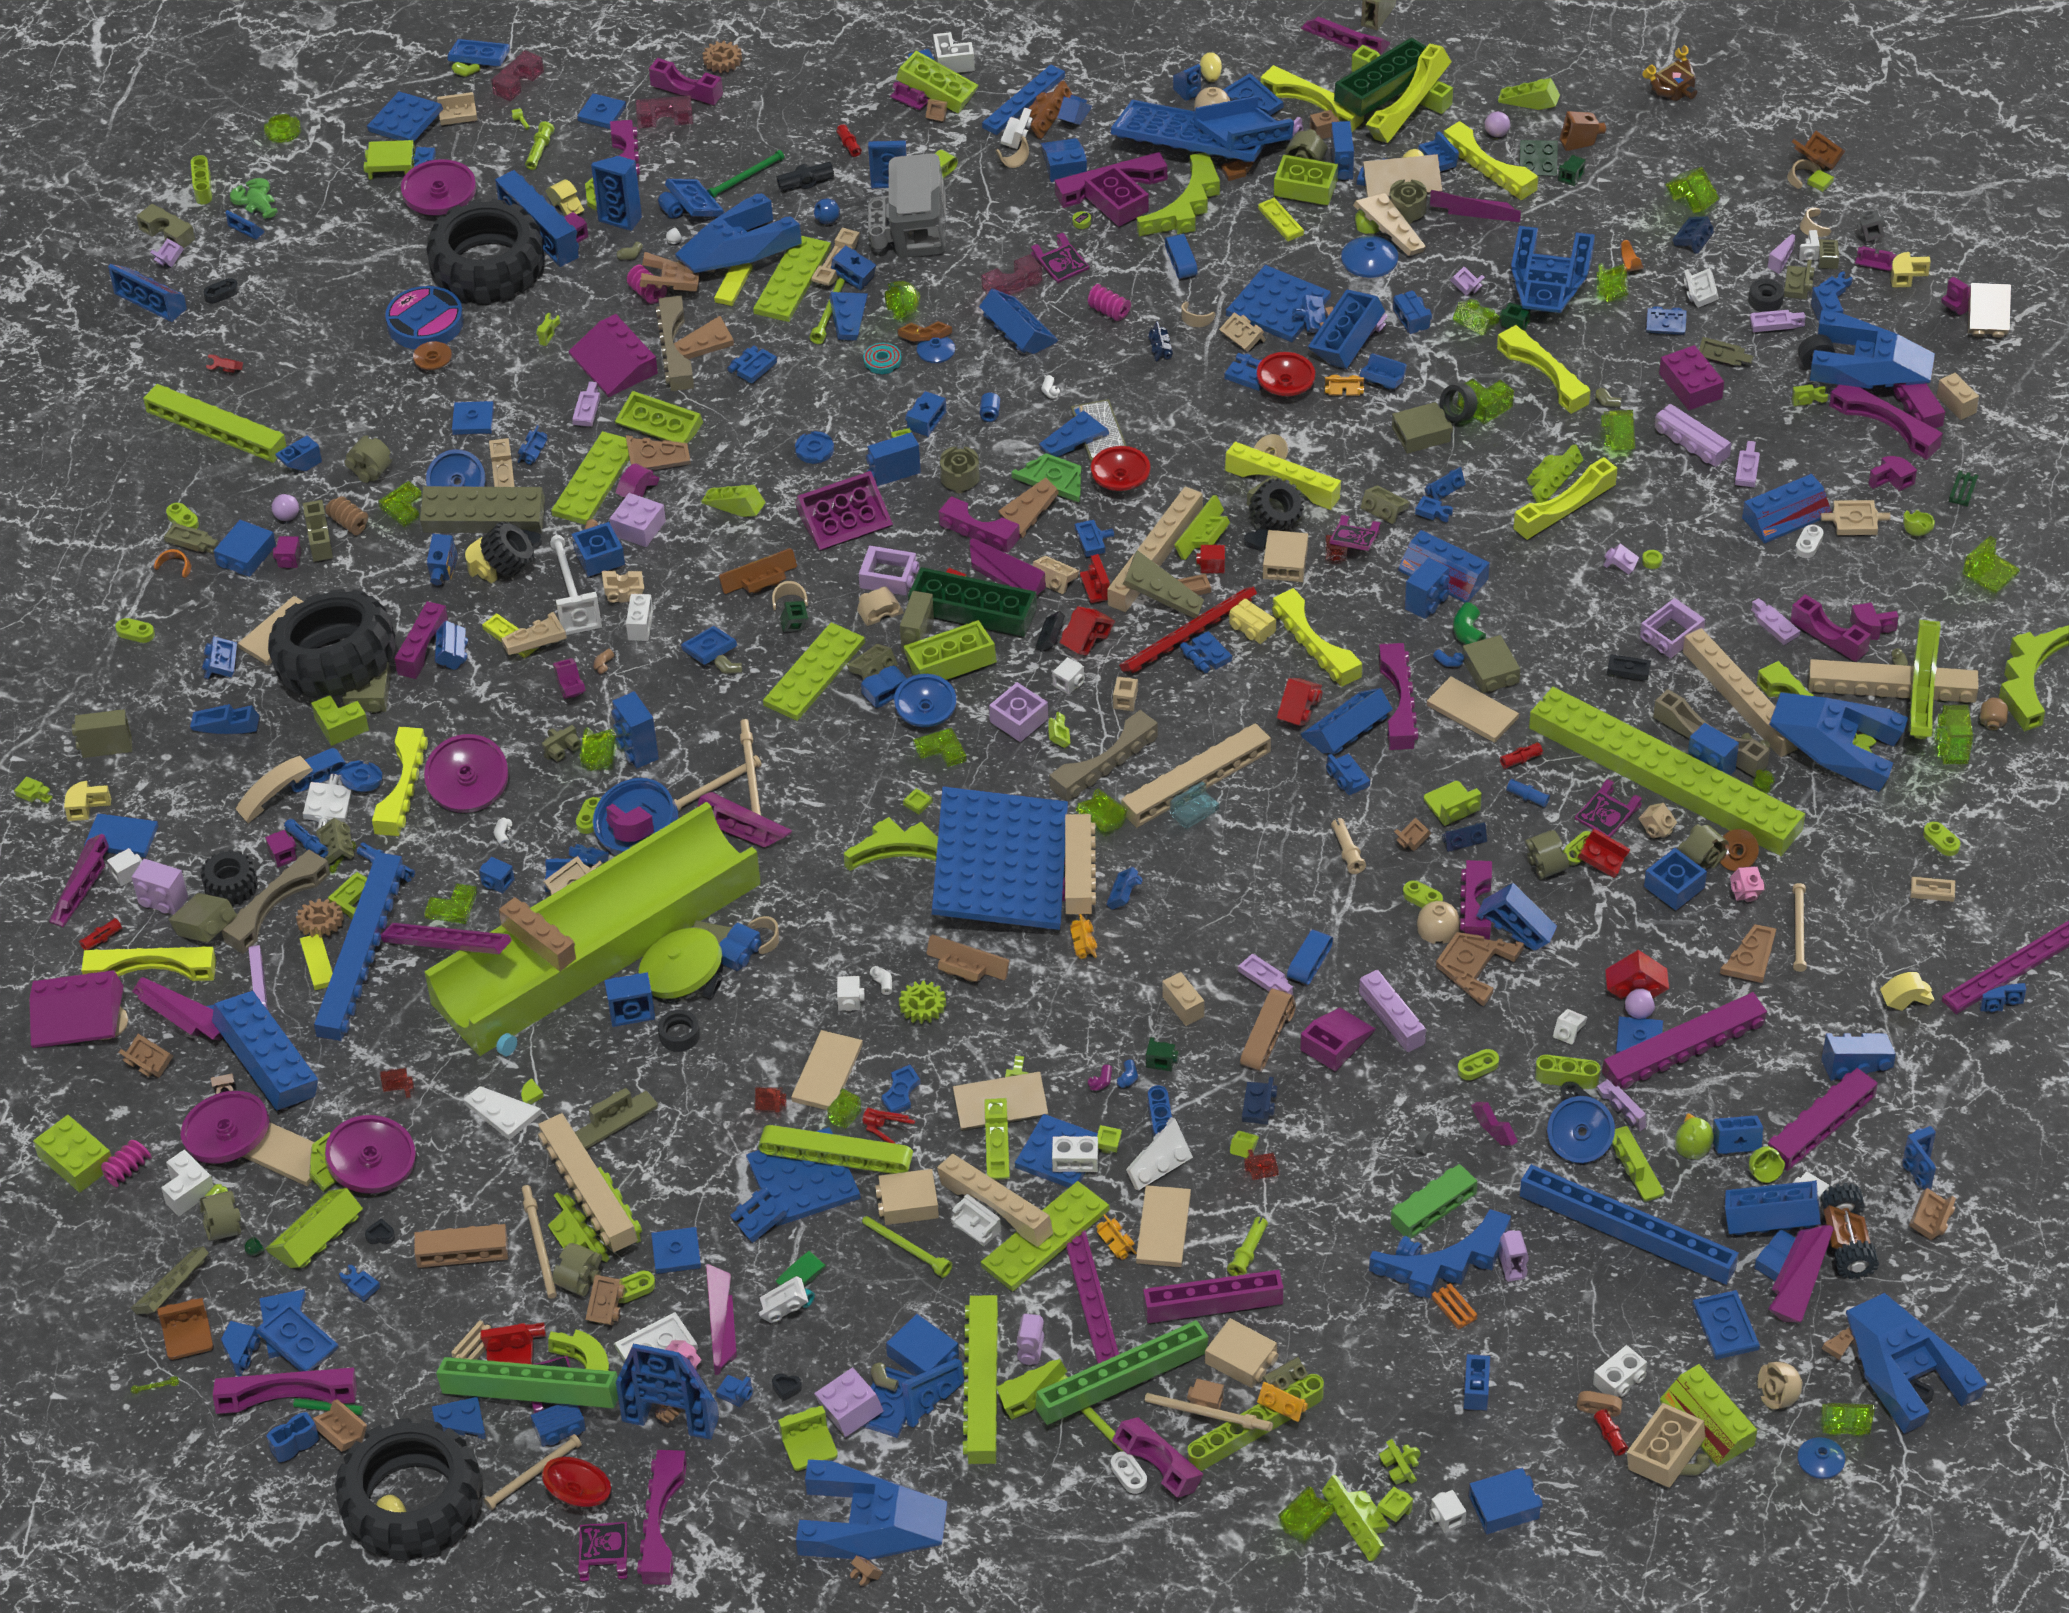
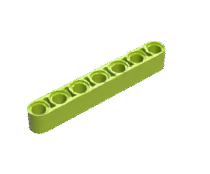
[758,1125,913,1174]
[1188,1374,1324,1471]

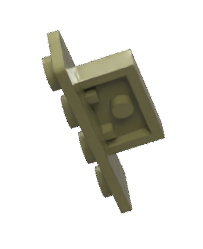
[575,1088,658,1150]

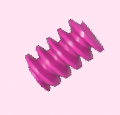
[627,265,667,304]
[1088,284,1131,321]
[101,1140,152,1187]

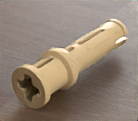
[1331,818,1366,874]

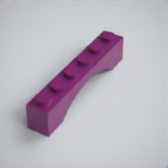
[1055,152,1168,208]
[1829,385,1943,460]
[1379,643,1418,750]
[213,1367,357,1414]
[637,1450,687,1585]

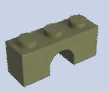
[136,204,195,248]
[303,500,333,562]

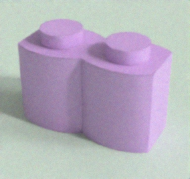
[1499,1231,1529,1282]
[1017,1314,1044,1365]

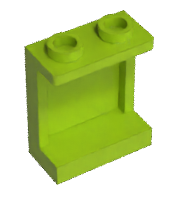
[364,140,415,180]

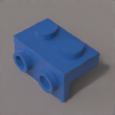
[1418,131,1459,171]
[1360,353,1407,389]

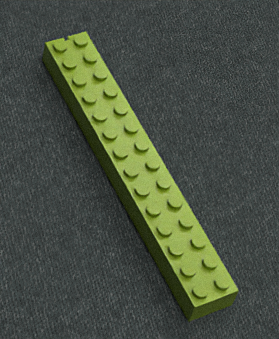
[1529,687,1805,856]

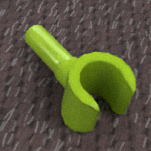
[511,109,530,130]

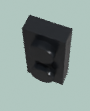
[1035,611,1065,652]
[1607,654,1651,681]

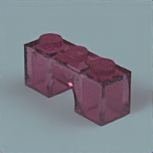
[491,50,544,102]
[636,95,693,128]
[981,254,1043,295]

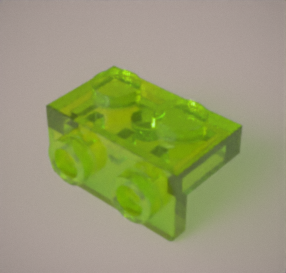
[1597,263,1629,302]
[1452,299,1500,335]
[579,727,616,771]
[1076,788,1127,832]
[1278,1486,1336,1541]

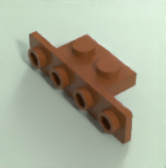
[1028,81,1072,139]
[718,548,797,594]

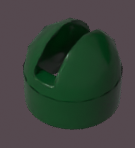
[244,1236,264,1256]

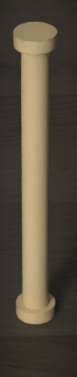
[674,755,762,811]
[1793,883,1807,972]
[484,1434,582,1510]

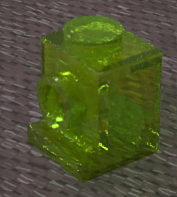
[827,1088,862,1129]

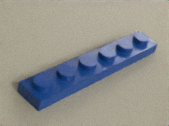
[982,65,1065,135]

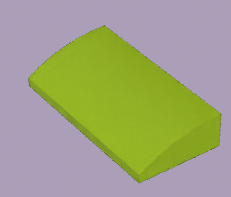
[896,51,978,114]
[615,391,703,443]

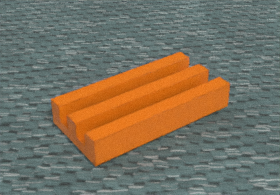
[1432,1283,1477,1330]

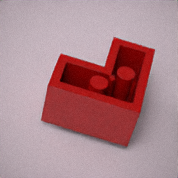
[1060,606,1115,655]
[1276,678,1323,725]
[1605,950,1669,999]

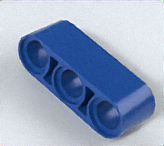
[1165,234,1198,279]
[289,748,346,792]
[1287,929,1333,985]
[1148,1085,1172,1141]

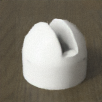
[666,228,682,244]

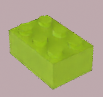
[1274,155,1338,205]
[33,1115,111,1193]

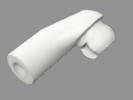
[1041,375,1060,399]
[493,818,512,847]
[870,966,892,995]

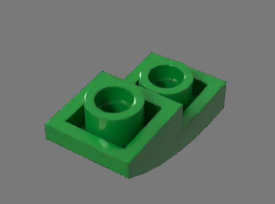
[776,1251,826,1286]

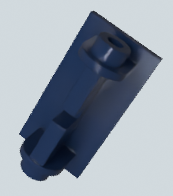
[1148,321,1173,362]
[1441,822,1487,852]

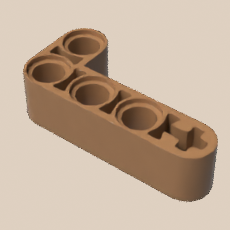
[1240,988,1296,1071]

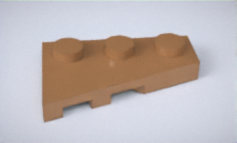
[674,316,734,359]
[626,435,691,470]
[998,478,1059,539]
[1720,924,1776,983]

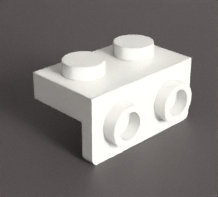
[1000,108,1033,149]
[1684,268,1719,308]
[759,1276,808,1323]

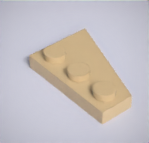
[501,612,566,655]

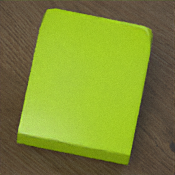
[1230,1131,1259,1158]

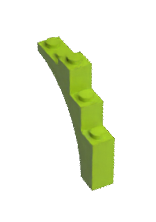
[1137,152,1220,236]
[1908,619,1941,739]
[1999,625,2069,732]
[844,817,938,871]

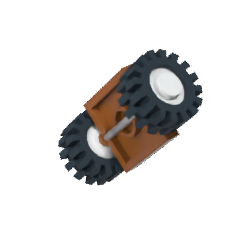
[1821,1183,1879,1279]

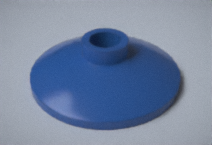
[917,336,955,363]
[1798,1437,1845,1479]

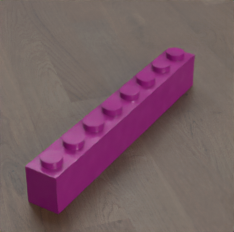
[1601,992,1768,1089]

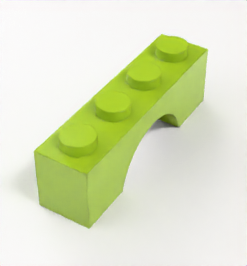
[1757,661,1814,697]

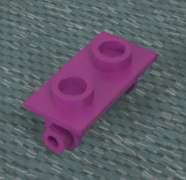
[890,81,930,110]
[1855,246,1897,271]

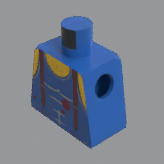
[427,534,458,585]

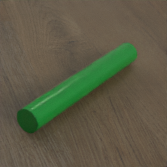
[293,1398,363,1416]

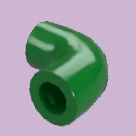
[1453,602,1486,645]

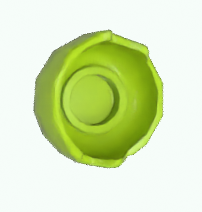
[1355,209,1380,234]
[1903,510,1935,536]
[1749,1146,1785,1183]

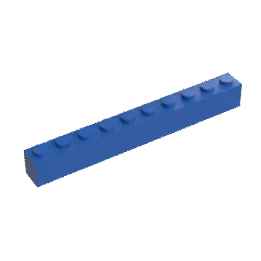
[314,852,405,1041]
[1520,1164,1739,1285]

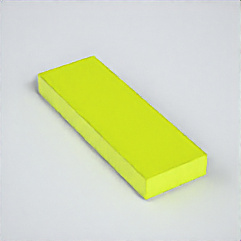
[1258,198,1304,241]
[714,263,752,306]
[482,613,538,658]
[300,934,333,990]

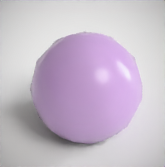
[1485,111,1510,137]
[271,494,299,521]
[1625,989,1655,1019]

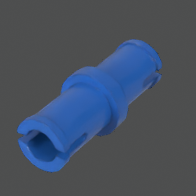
[1506,779,1550,808]

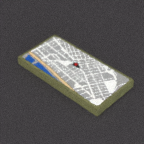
[1071,399,1126,464]

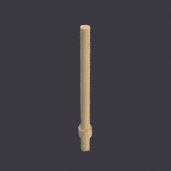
[740,719,761,815]
[522,1185,557,1299]
[1145,1393,1273,1431]

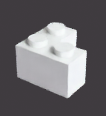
[933,32,975,73]
[161,1150,213,1216]

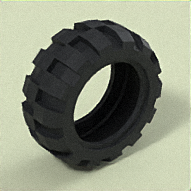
[426,199,544,304]
[268,589,396,698]
[335,1418,483,1561]

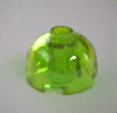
[884,280,920,320]

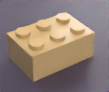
[1627,1403,1705,1488]

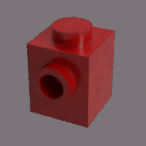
[1197,545,1225,573]

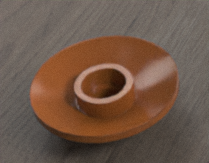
[413,341,452,370]
[1720,829,1759,871]

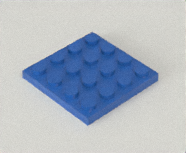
[1226,265,1331,342]
[746,1127,861,1227]

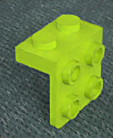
[1424,781,1482,826]
[778,1405,838,1471]

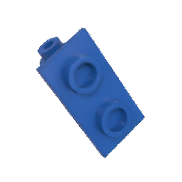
[517,425,547,465]
[1424,467,1466,500]

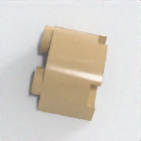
[602,571,644,603]
[857,587,904,626]

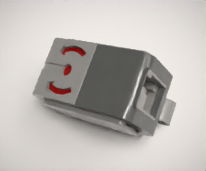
[868,154,946,258]

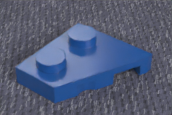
[432,1397,486,1439]

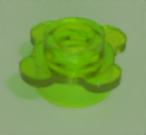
[1753,769,1775,793]

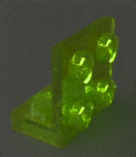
[1963,536,2020,593]
[1821,1403,1875,1436]

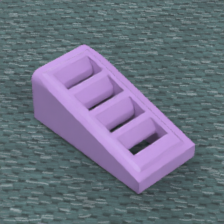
[1768,234,1795,274]

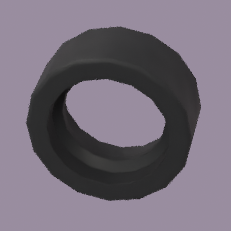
[1439,384,1478,422]
[658,1010,700,1052]

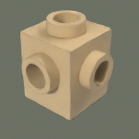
[1638,803,1677,838]

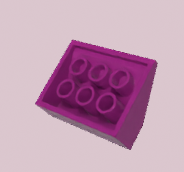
[568,314,658,398]
[795,471,893,551]
[29,970,124,1048]

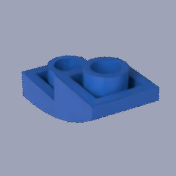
[1980,983,2026,1012]

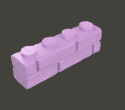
[1655,404,1732,467]
[1359,970,1426,1052]

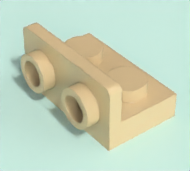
[1219,312,1266,352]
[1033,555,1079,594]

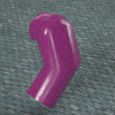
[1088,1065,1112,1091]

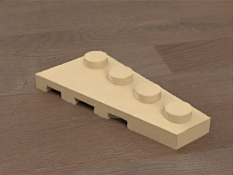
[1353,193,1426,256]

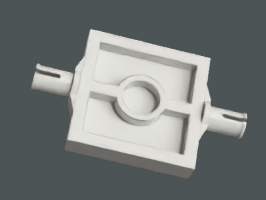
[303,774,352,830]

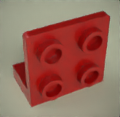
[480,1323,533,1364]

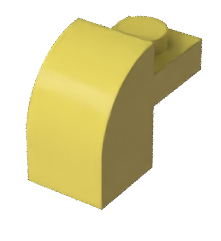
[545,179,584,216]
[1890,252,1931,287]
[465,537,497,583]
[64,781,111,821]
[1880,972,1934,1011]

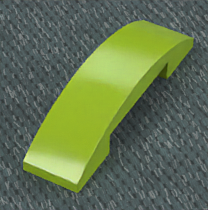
[984,1098,1010,1180]

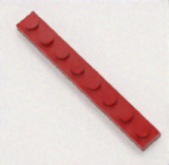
[1119,586,1257,673]

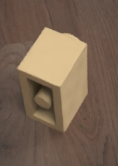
[1937,373,1979,420]
[1162,972,1204,1026]

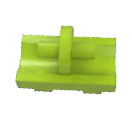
[1378,1439,1421,1485]

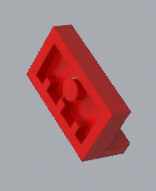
[1080,554,1110,603]
[1578,829,1630,878]

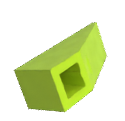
[1498,78,1560,110]
[701,485,766,517]
[997,1358,1067,1420]

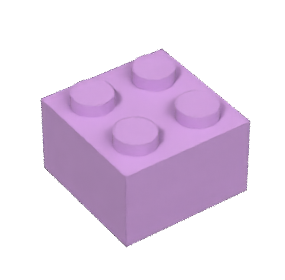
[610,493,666,547]
[989,682,1048,742]
[132,859,188,915]
[814,1367,884,1437]

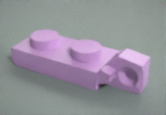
[1750,310,1805,332]
[572,382,600,427]
[1735,441,1760,487]
[1751,598,1800,645]
[1238,954,1293,995]
[1597,1079,1646,1131]

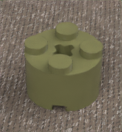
[1285,129,1328,161]
[1389,179,1427,224]
[344,436,392,483]
[940,446,980,494]
[1678,824,1729,873]
[1525,830,1569,880]
[199,1191,241,1241]
[553,1243,602,1297]

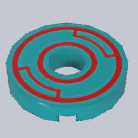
[863,343,902,374]

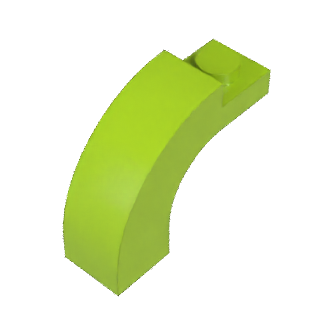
[548,1329,609,1371]

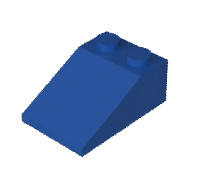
[1041,138,1087,182]

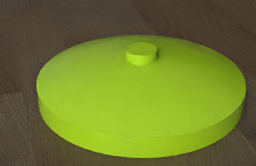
[639,928,722,999]

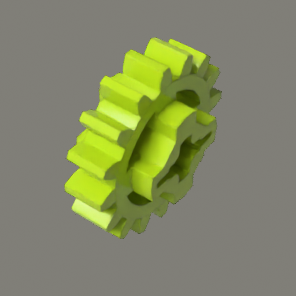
[899,980,946,1024]

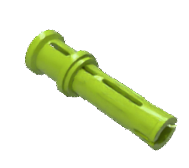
[525,121,555,170]
[1227,1217,1268,1276]

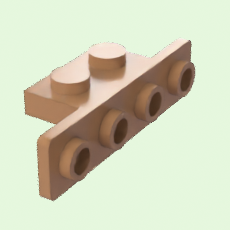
[927,935,1010,982]

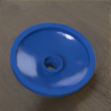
[1341,236,1398,278]
[426,449,486,487]
[894,674,956,727]
[1547,1096,1615,1163]

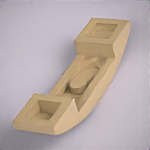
[811,228,860,286]
[489,438,515,487]
[236,756,313,823]

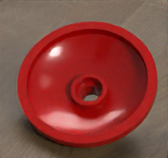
[1257,352,1315,396]
[1091,446,1150,491]
[542,1457,611,1507]

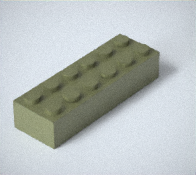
[420,486,545,534]

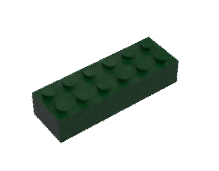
[1334,37,1427,117]
[908,567,1037,637]

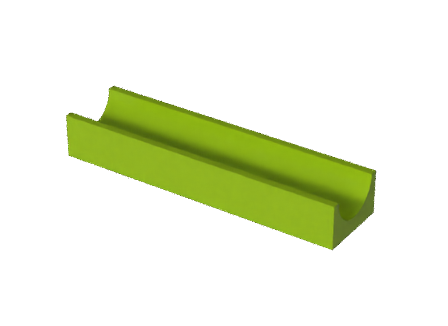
[425,802,761,1056]

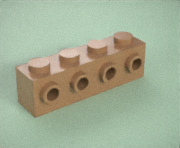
[499,897,576,971]
[414,1224,508,1268]

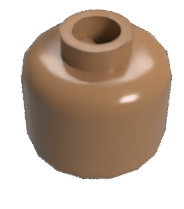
[1980,698,2008,730]

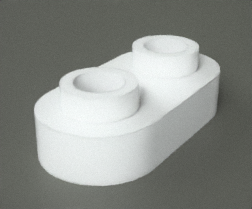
[1795,525,1823,558]
[1111,1452,1147,1494]

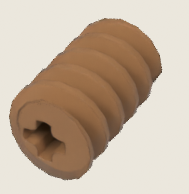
[325,496,368,535]

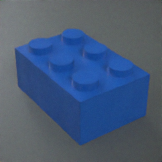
[611,691,659,769]

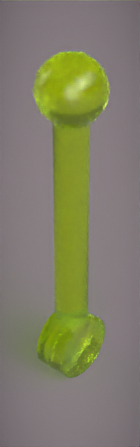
[329,841,356,873]
[131,1376,179,1394]

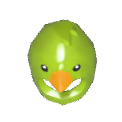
[1674,1113,1714,1160]

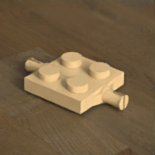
[1821,500,1890,535]
[543,856,602,895]

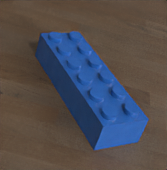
[495,170,579,267]
[212,991,318,1110]

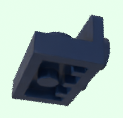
[1672,216,1714,254]
[1242,1076,1278,1125]

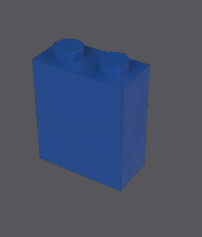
[1331,121,1354,180]
[866,432,921,487]
[214,520,276,577]
[886,1314,959,1376]
[1469,1467,1543,1535]

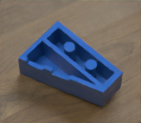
[1476,883,1557,951]
[1821,1033,1896,1081]

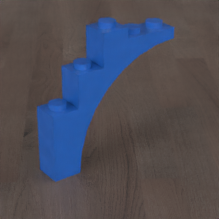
[1369,1209,1511,1299]

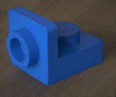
[716,1375,753,1408]

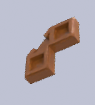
[1221,158,1255,181]
[898,321,952,341]

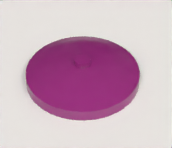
[401,159,476,215]
[424,734,509,813]
[181,1091,269,1163]
[325,1115,415,1193]

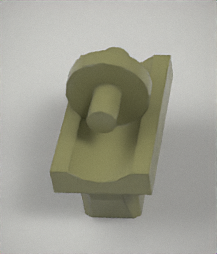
[542,725,581,762]
[1262,1357,1308,1390]

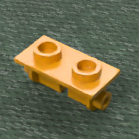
[1325,375,1364,396]
[1070,914,1097,959]
[1096,1214,1137,1260]
[1257,1382,1308,1422]

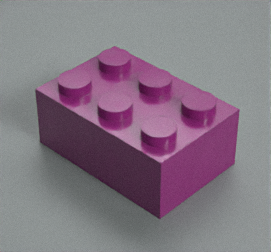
[1085,164,1149,226]
[1659,345,1724,411]

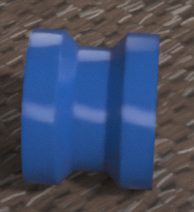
[1395,1236,1423,1256]

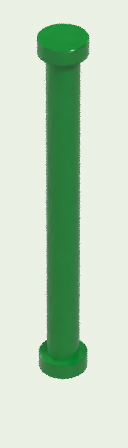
[707,150,785,198]

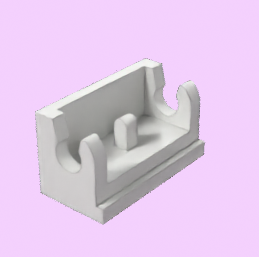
[951,1194,1001,1246]

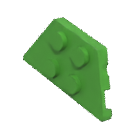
[1011,453,1081,502]

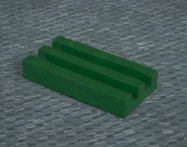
[1949,470,1979,506]

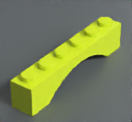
[1366,43,1452,143]
[1261,65,1364,132]
[1443,121,1538,200]
[1497,325,1590,414]
[1225,442,1341,510]
[1514,457,1617,540]
[1272,588,1362,687]
[372,727,428,836]
[81,946,217,981]

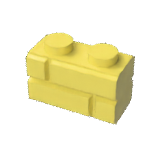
[1229,599,1276,644]

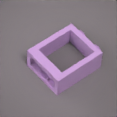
[859,546,919,595]
[1640,598,1705,658]

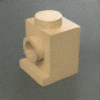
[1113,677,1138,711]

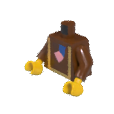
[1642,45,1697,101]

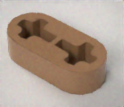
[1577,1391,1622,1417]

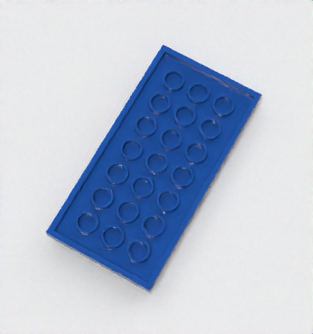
[1111,100,1265,162]

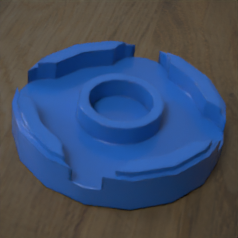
[795,431,834,464]
[340,760,382,792]

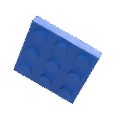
[367,91,443,141]
[1015,1114,1099,1188]

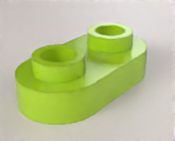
[166,503,199,529]
[115,618,155,643]
[576,797,600,834]
[1923,822,1960,856]
[1563,831,1591,866]
[1403,881,1443,908]
[1458,1049,1499,1080]
[618,1271,655,1303]

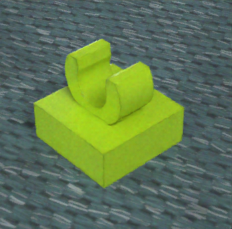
[1097,1125,1122,1154]

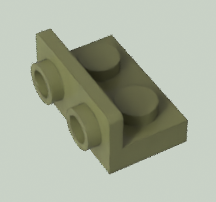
[1784,260,1815,299]
[1360,485,1410,524]
[847,644,898,680]
[316,818,354,865]

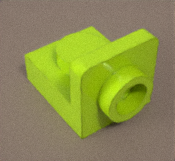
[1377,1487,1413,1522]

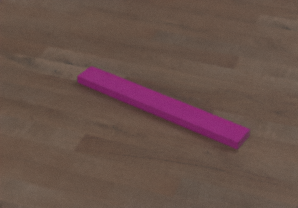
[1942,920,2069,1014]
[381,923,512,954]
[1066,1231,1119,1364]

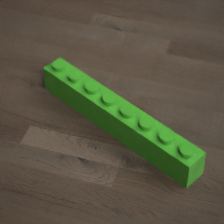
[1035,1320,1209,1425]
[436,1357,618,1408]

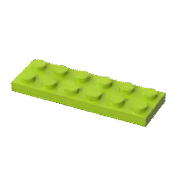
[753,236,832,322]
[551,431,630,525]
[763,622,865,721]
[981,1181,1110,1292]

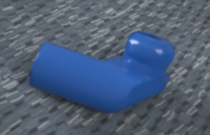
[1433,649,1464,667]
[1117,1059,1138,1088]

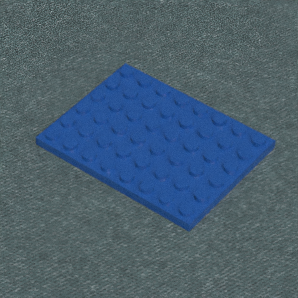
[931,787,1068,930]

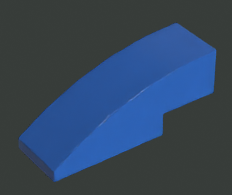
[190,704,259,734]

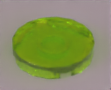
[264,114,301,143]

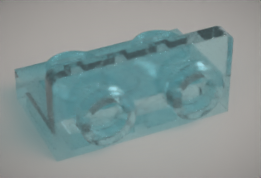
[1170,781,1219,830]

